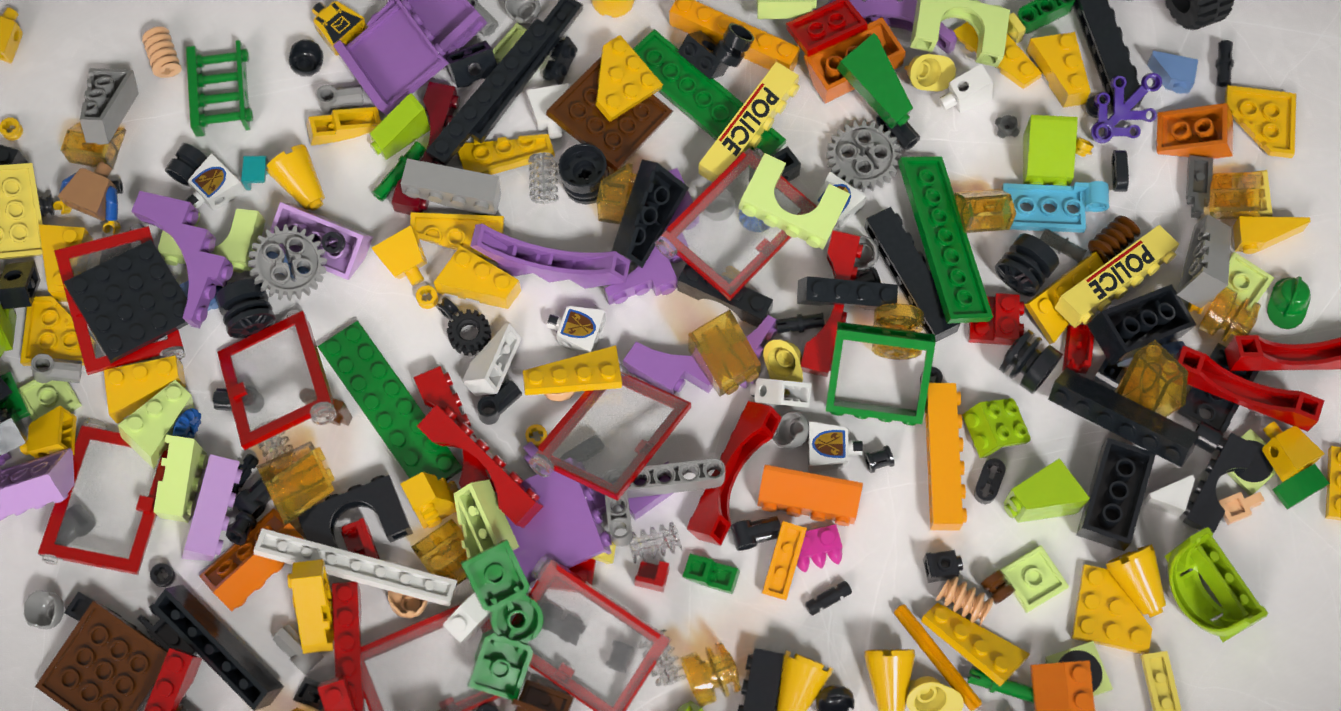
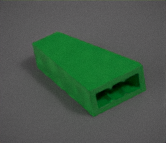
[837,33,913,129]

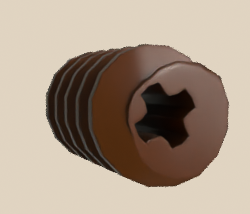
[1088,215,1141,264]

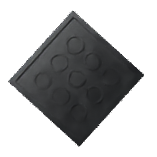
[63,240,188,363]

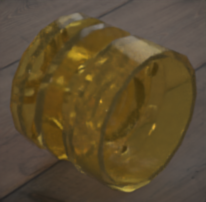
[1198,287,1261,342]
[872,303,924,360]
[680,641,741,708]

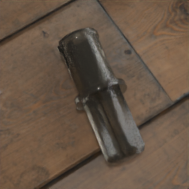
[1040,229,1087,263]

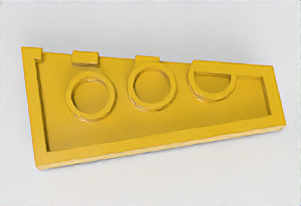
[953,22,1042,89]
[458,134,555,175]
[410,212,504,262]
[1024,252,1104,344]
[523,345,622,395]
[921,602,1030,687]

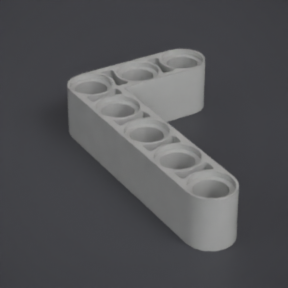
[604,458,725,547]

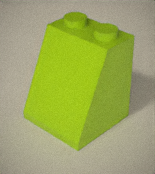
[1023,115,1078,186]
[1003,458,1090,523]

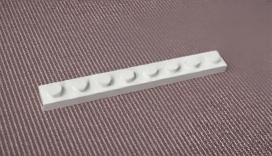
[254,528,457,607]

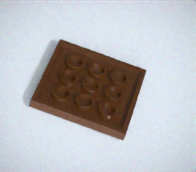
[545,57,673,172]
[35,601,168,711]

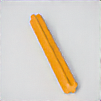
[894,604,982,711]

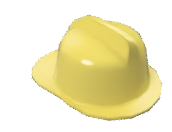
[904,54,956,91]
[763,339,803,395]
[906,676,964,711]

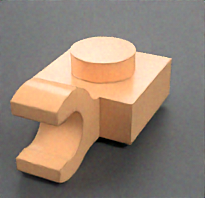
[1218,492,1265,525]

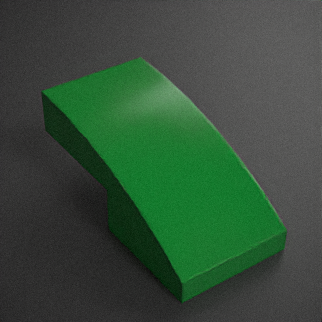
[1272,464,1330,510]
[682,553,740,594]

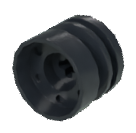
[558,143,611,205]
[995,233,1059,297]
[215,279,276,338]
[999,330,1063,394]

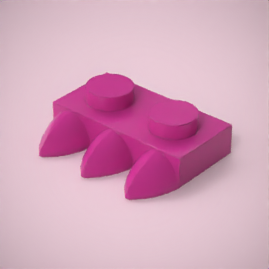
[796,524,843,573]

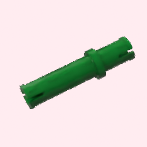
[371,141,426,202]
[967,667,1034,704]

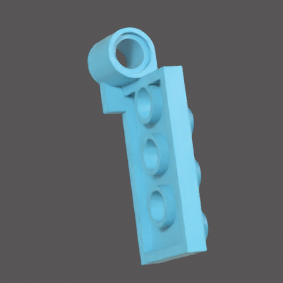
[1002,181,1109,233]

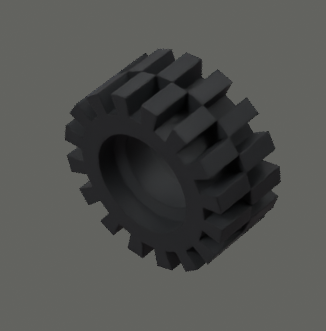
[447,309,491,356]

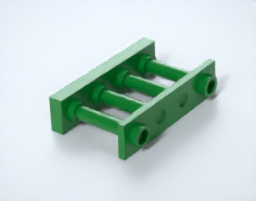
[186,40,253,137]

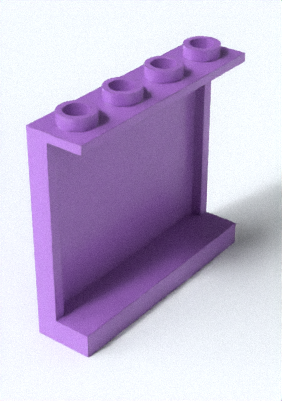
[333,0,449,115]
[367,0,488,56]
[495,459,612,588]

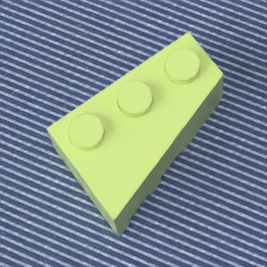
[118,380,194,469]
[154,435,208,523]
[454,480,519,559]

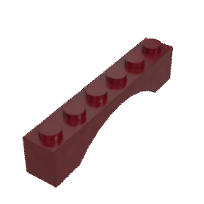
[391,81,460,215]

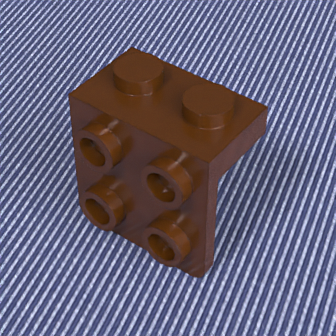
[511,679,574,711]

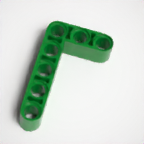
[1017,0,1075,34]

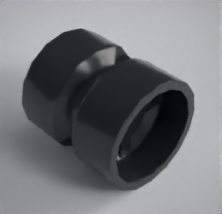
[713,23,754,67]
[165,143,207,186]

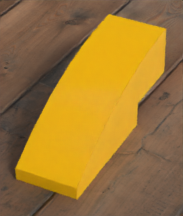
[306,107,381,146]

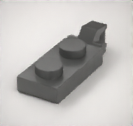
[1186,155,1213,219]

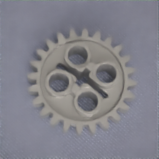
[826,120,902,192]
[248,224,327,301]

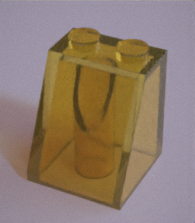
[688,309,761,397]
[1117,340,1188,417]
[257,441,335,524]

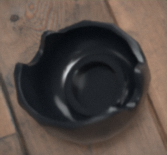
[288,40,323,76]
[816,685,855,711]

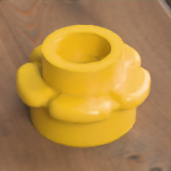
[1075,137,1094,157]

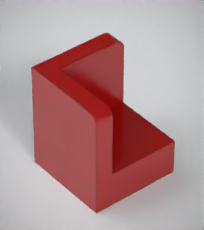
[634,561,670,593]

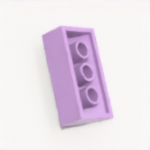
[270,202,373,280]
[0,448,74,521]
[182,454,242,561]

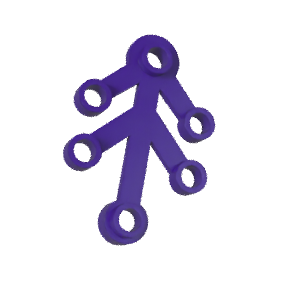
[1091,73,1162,144]

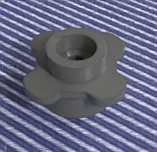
[995,115,1020,138]

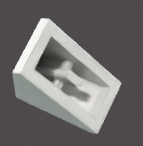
[1143,475,1195,517]

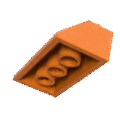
[804,17,906,104]
[758,465,863,526]
[199,508,305,612]
[1030,661,1095,711]

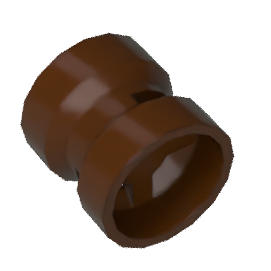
[980,570,1016,605]

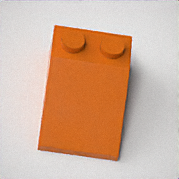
[1157,103,1233,159]

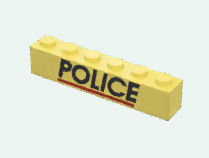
[698,62,800,182]
[1055,225,1179,328]

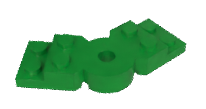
[460,539,543,700]

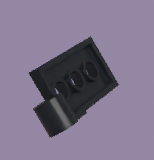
[1177,343,1259,454]

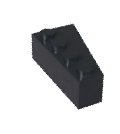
[611,159,689,268]

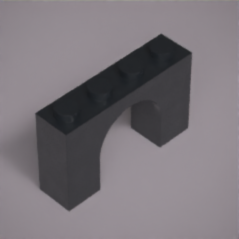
[296,475,413,549]

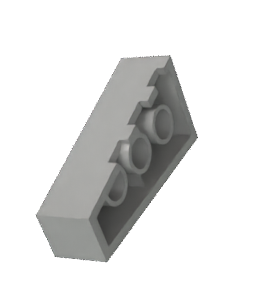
[80,68,139,145]
[401,159,501,216]
[1176,214,1232,308]

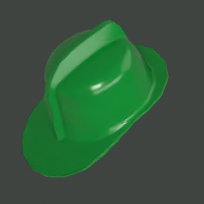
[1267,276,1311,329]

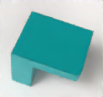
[241,156,269,190]

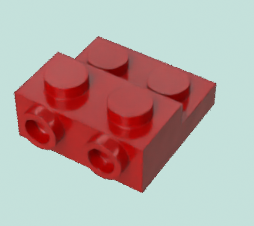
[968,293,1024,345]

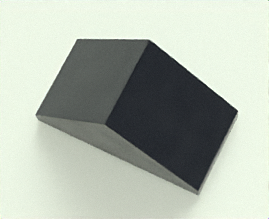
[1092,357,1127,392]
[293,677,325,711]

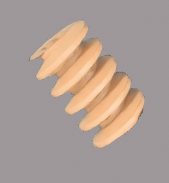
[142,27,182,78]
[936,576,994,626]

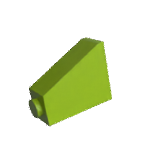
[370,93,430,160]

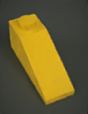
[1233,216,1310,254]

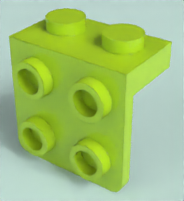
[962,398,1031,458]

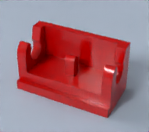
[1062,322,1094,374]
[341,518,380,560]

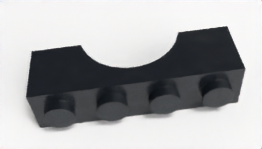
[677,263,773,327]
[797,276,898,312]
[1183,433,1259,533]

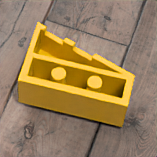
[1026,32,1091,108]
[39,224,93,302]
[433,246,521,309]
[104,355,186,424]
[400,472,459,529]
[288,559,334,654]

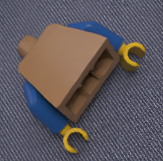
[53,162,121,235]

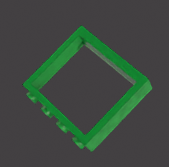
[825,322,936,426]

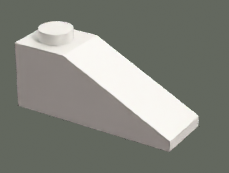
[462,323,522,396]
[443,593,490,643]

